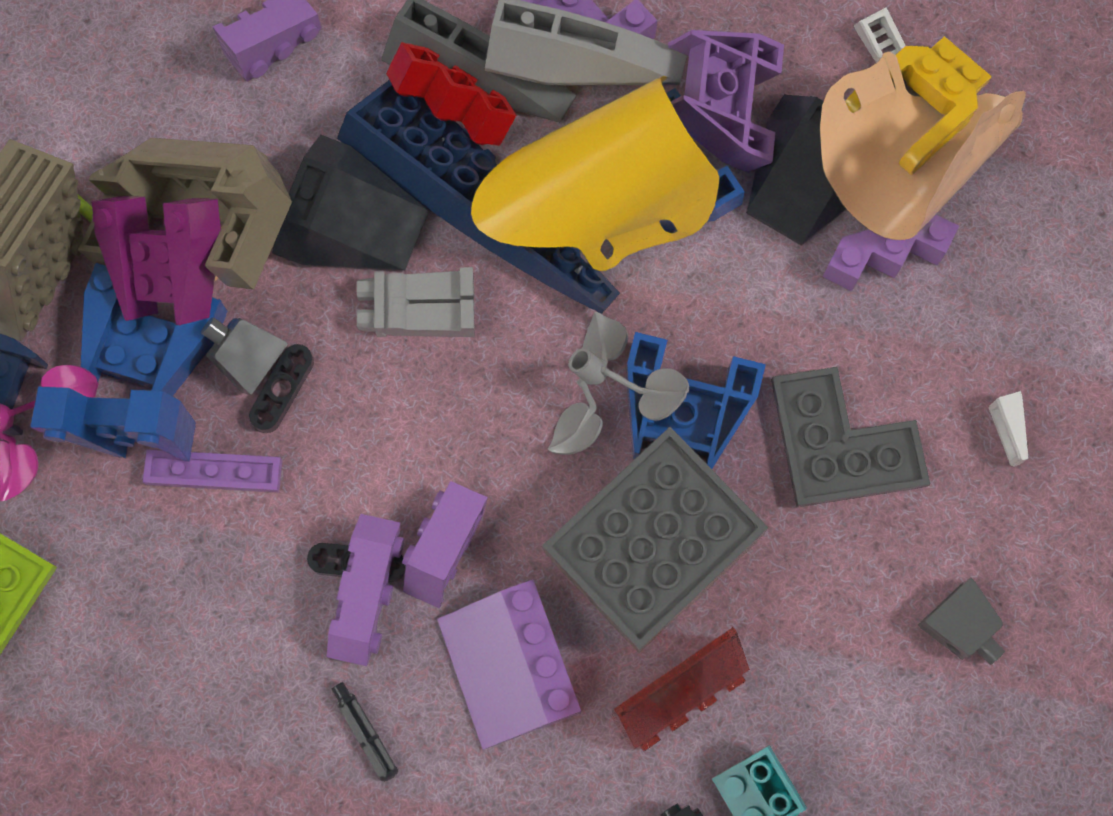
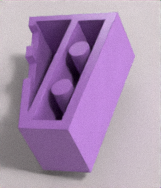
[212,0,322,82]
[402,481,488,609]

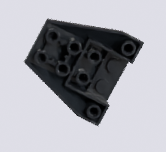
[746,94,847,246]
[272,134,429,271]

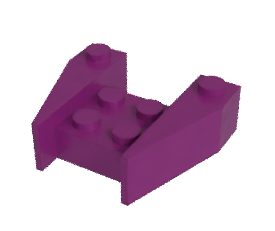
[91,196,221,325]

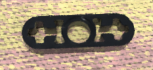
[249,344,314,433]
[307,543,406,582]

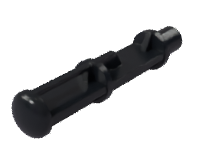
[332,682,398,782]

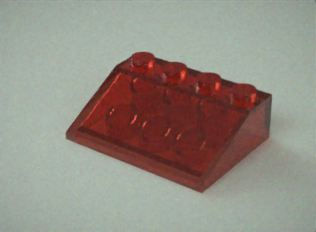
[610,627,750,752]

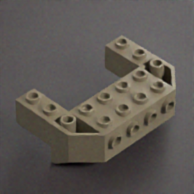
[78,138,292,290]

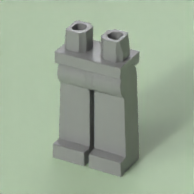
[357,267,475,337]

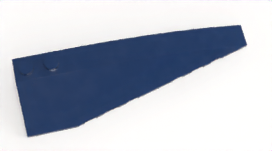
[337,80,620,314]

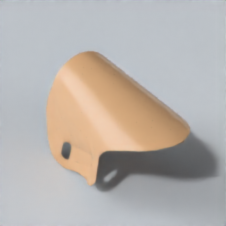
[820,52,1026,240]

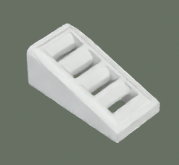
[854,7,906,63]
[989,391,1028,467]

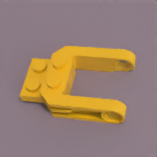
[845,36,992,175]

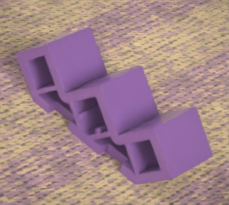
[823,215,959,291]
[327,514,404,666]

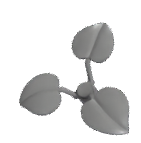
[547,312,689,455]

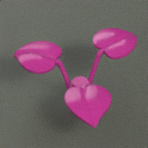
[0,365,98,501]

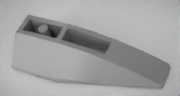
[485,0,687,85]

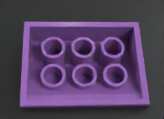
[437,579,581,750]

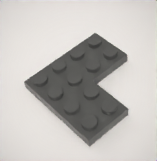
[771,367,930,508]

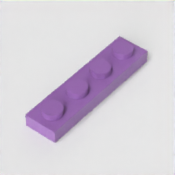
[143,450,282,493]

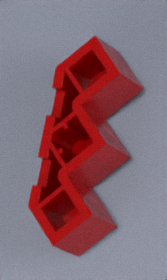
[386,42,517,146]

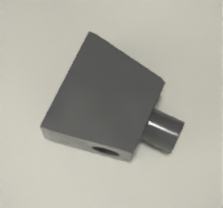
[201,317,288,395]
[918,578,1005,665]

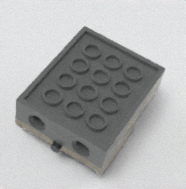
[542,427,768,653]

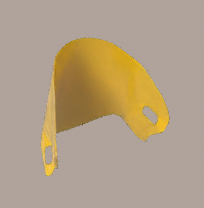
[471,76,719,271]

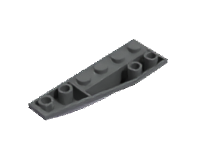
[382,0,576,123]

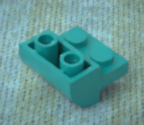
[712,745,807,816]

